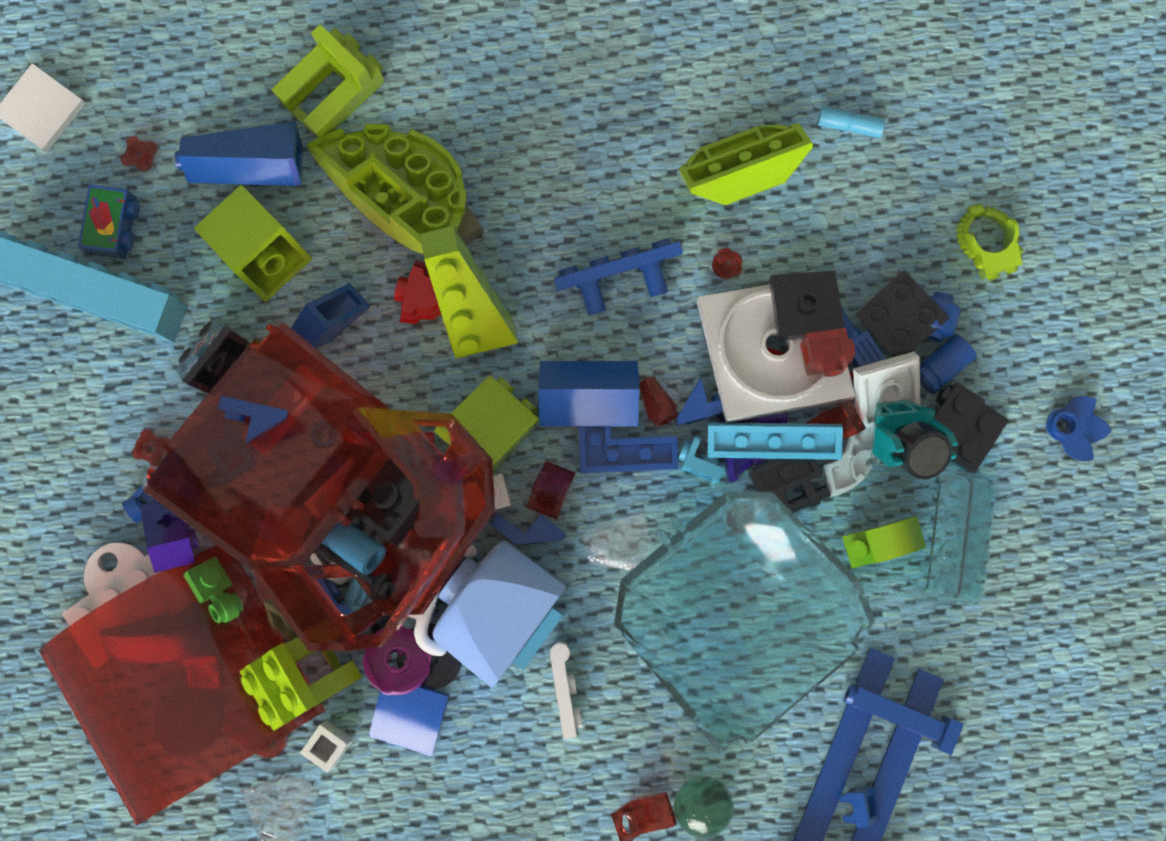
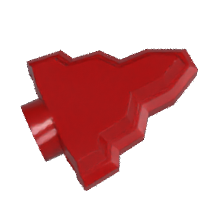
[394,260,441,325]

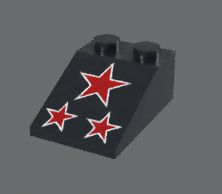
[176,318,254,397]

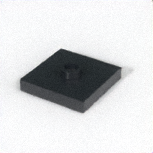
[769,271,845,341]

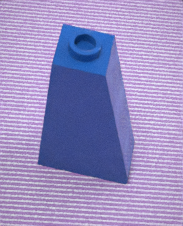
[175,121,303,186]

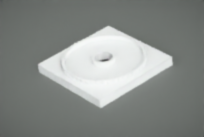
[697,284,856,423]

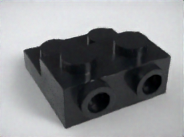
[934,382,1009,475]
[339,450,435,547]

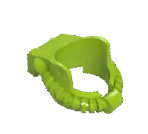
[956,203,1023,281]

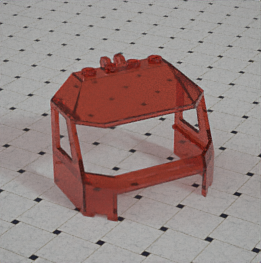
[253,407,495,651]

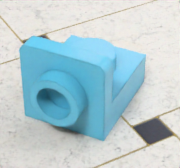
[678,436,725,483]

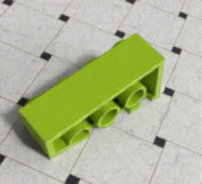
[420,226,519,359]

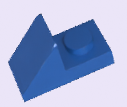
[675,378,724,427]
[218,396,289,444]

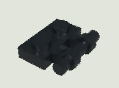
[748,459,831,523]

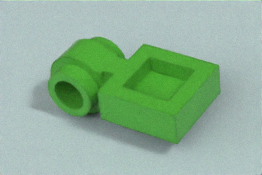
[183,556,243,623]

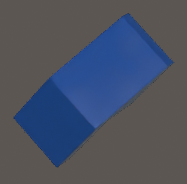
[490,513,567,545]

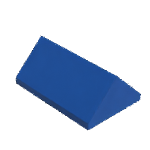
[539,361,639,427]

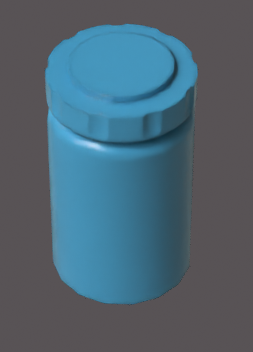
[320,515,386,575]

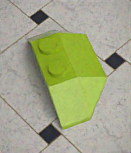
[679,123,813,205]

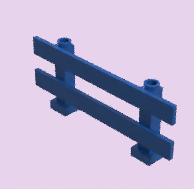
[788,648,964,841]

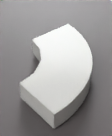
[822,425,877,497]

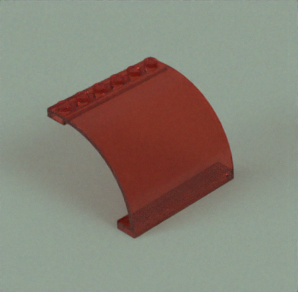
[39,540,325,826]

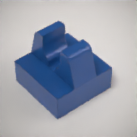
[839,786,880,828]

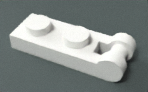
[550,641,582,739]

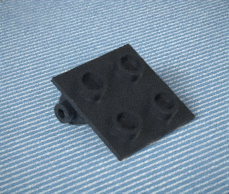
[855,270,950,357]

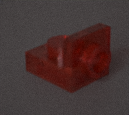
[806,400,866,440]

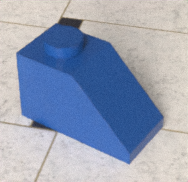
[291,283,370,351]

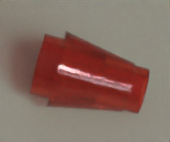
[639,376,678,427]

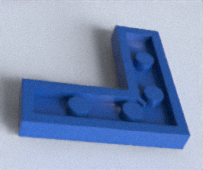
[578,427,679,474]

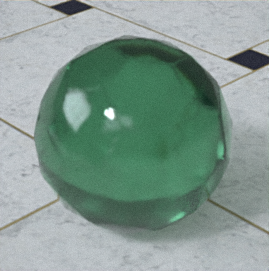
[673,776,734,838]

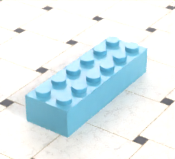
[0,231,188,342]

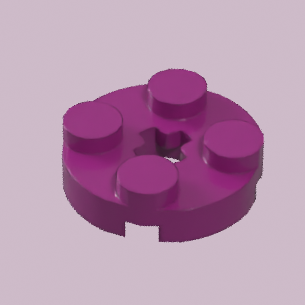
[363,625,431,695]

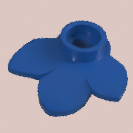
[1046,396,1111,461]

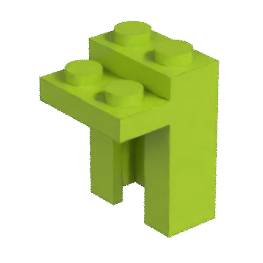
[271,24,385,138]
[240,620,363,731]

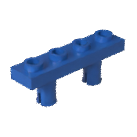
[553,238,683,316]

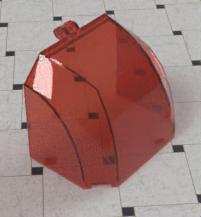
[143,319,392,572]

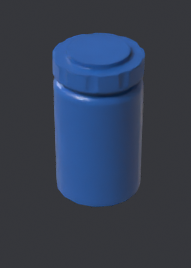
[920,334,977,394]

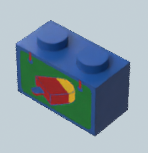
[78,184,140,259]

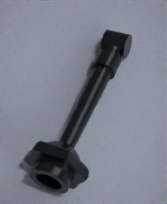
[308,539,396,601]

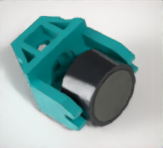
[872,400,958,480]

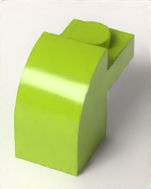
[842,516,926,568]

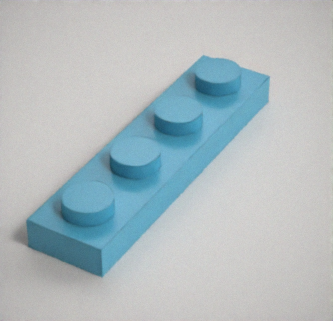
[707,422,843,460]

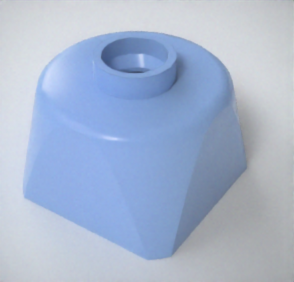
[432,540,568,688]

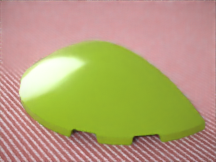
[306,124,467,255]

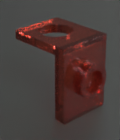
[611,792,677,841]

